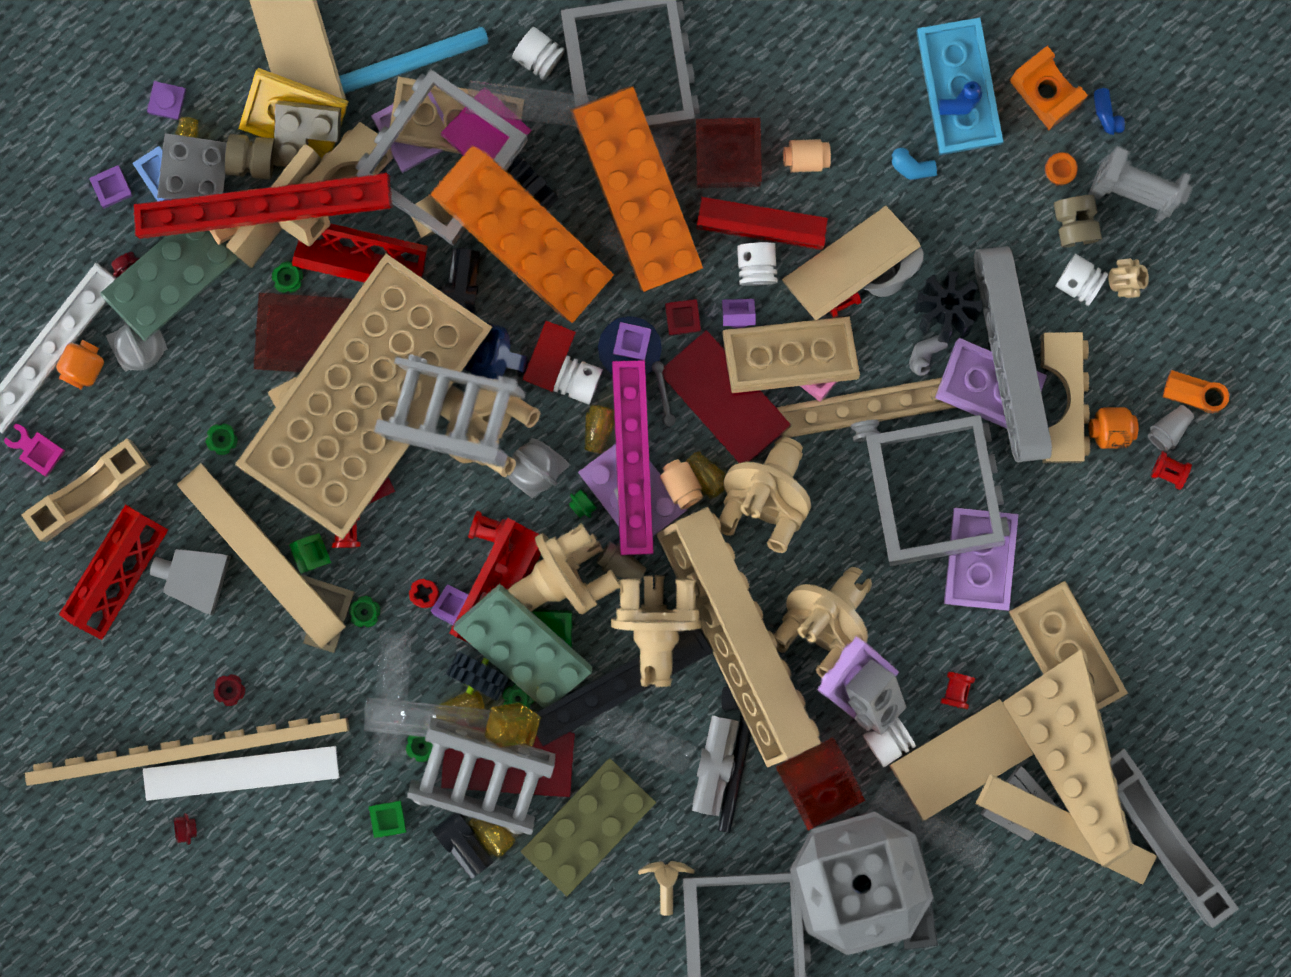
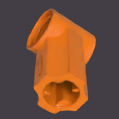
[1162,370,1229,414]

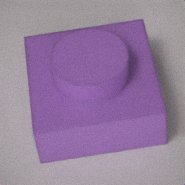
[147,81,186,120]
[89,165,133,209]
[722,299,756,328]
[613,322,652,361]
[431,584,468,625]

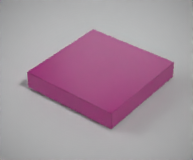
[440,87,532,160]

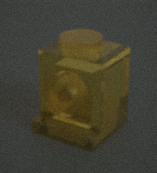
[484,703,541,748]

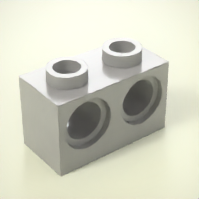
[845,659,907,735]

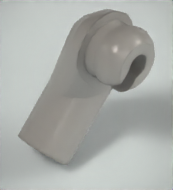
[909,335,948,376]

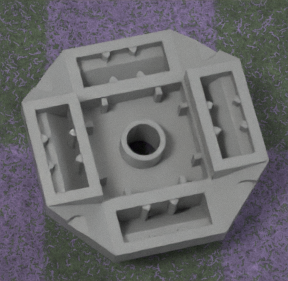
[790,812,933,955]

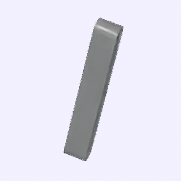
[974,246,1052,463]

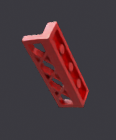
[696,197,828,250]
[292,223,428,283]
[59,504,168,640]
[449,518,541,644]

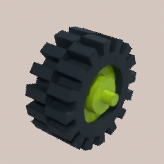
[446,651,509,701]

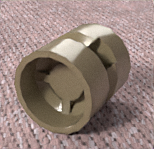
[225,134,274,180]
[1053,195,1102,248]

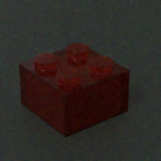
[695,118,762,189]
[776,737,865,831]

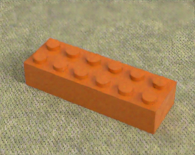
[570,86,703,292]
[430,145,614,323]

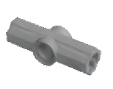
[692,715,739,816]

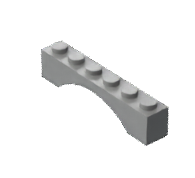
[1110,748,1239,928]

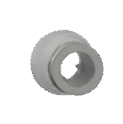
[1148,405,1194,452]

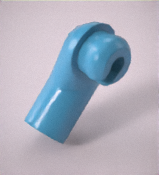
[892,148,937,180]

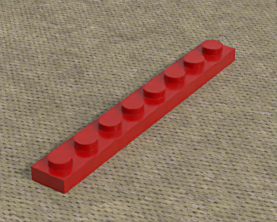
[134,173,392,239]

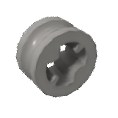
[851,420,881,442]

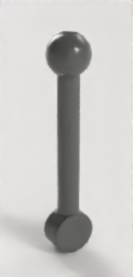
[652,361,676,427]

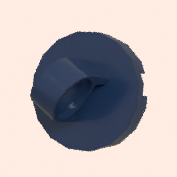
[465,323,527,380]

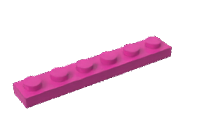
[612,360,653,556]

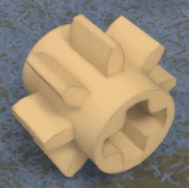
[1108,258,1149,298]

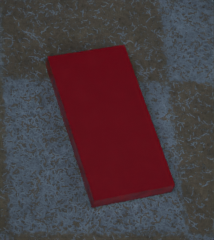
[662,330,791,463]
[441,724,575,797]

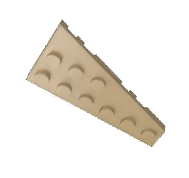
[1002,649,1133,867]

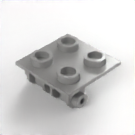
[157,133,227,200]

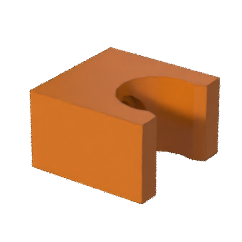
[1010,45,1088,130]

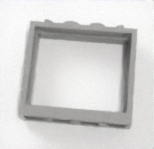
[561,0,700,140]
[356,69,528,246]
[866,415,1010,566]
[683,872,811,977]

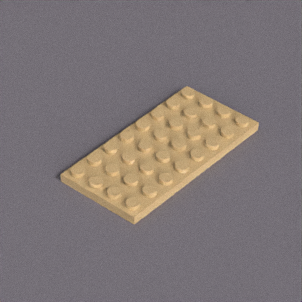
[235,254,492,540]

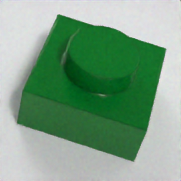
[289,533,331,574]
[369,800,407,838]

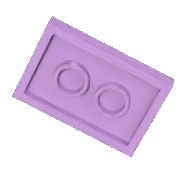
[935,338,1047,429]
[578,444,687,536]
[944,508,1019,611]
[818,637,899,719]

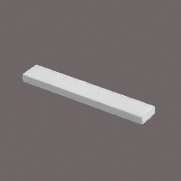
[0,263,117,434]
[143,746,340,801]

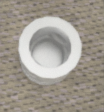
[512,27,565,80]
[737,242,778,286]
[1055,254,1108,306]
[553,355,603,405]
[862,718,916,767]

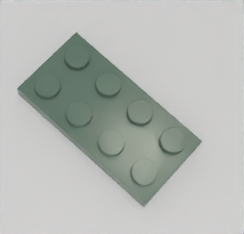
[100,231,239,342]
[454,584,593,708]

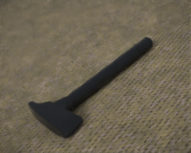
[718,687,751,833]

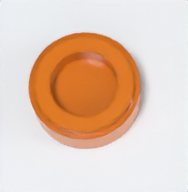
[1045,153,1078,185]

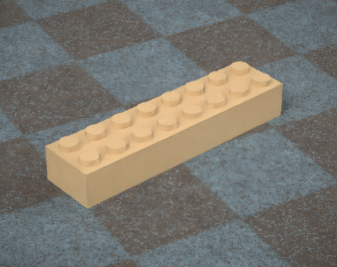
[656,507,821,767]

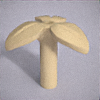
[638,861,695,916]

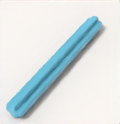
[339,27,488,94]

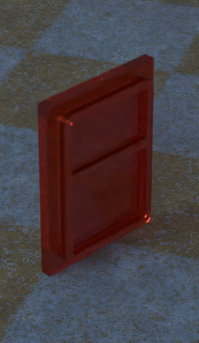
[254,293,353,372]

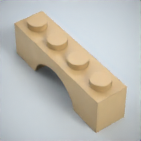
[279,122,393,247]
[1041,332,1090,463]
[21,439,151,542]

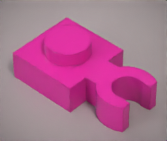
[4,424,65,477]

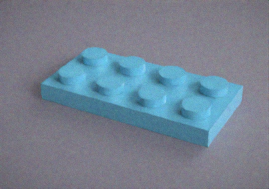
[916,17,1003,155]

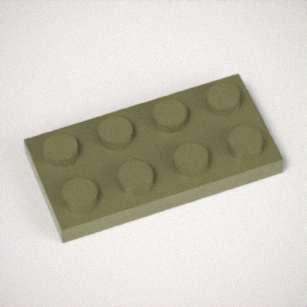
[520,758,656,896]

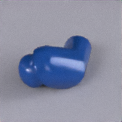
[939,81,982,115]
[1094,88,1125,135]

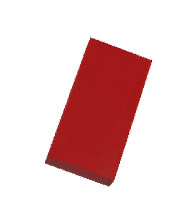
[523,321,576,392]

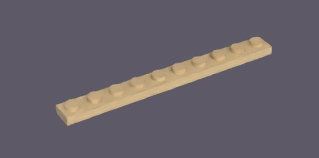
[25,713,350,786]

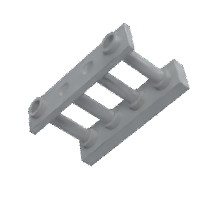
[1088,146,1192,223]
[374,355,526,468]
[407,717,556,835]

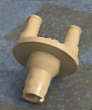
[440,379,540,477]
[719,437,811,553]
[506,523,620,615]
[774,567,872,679]
[611,575,702,687]

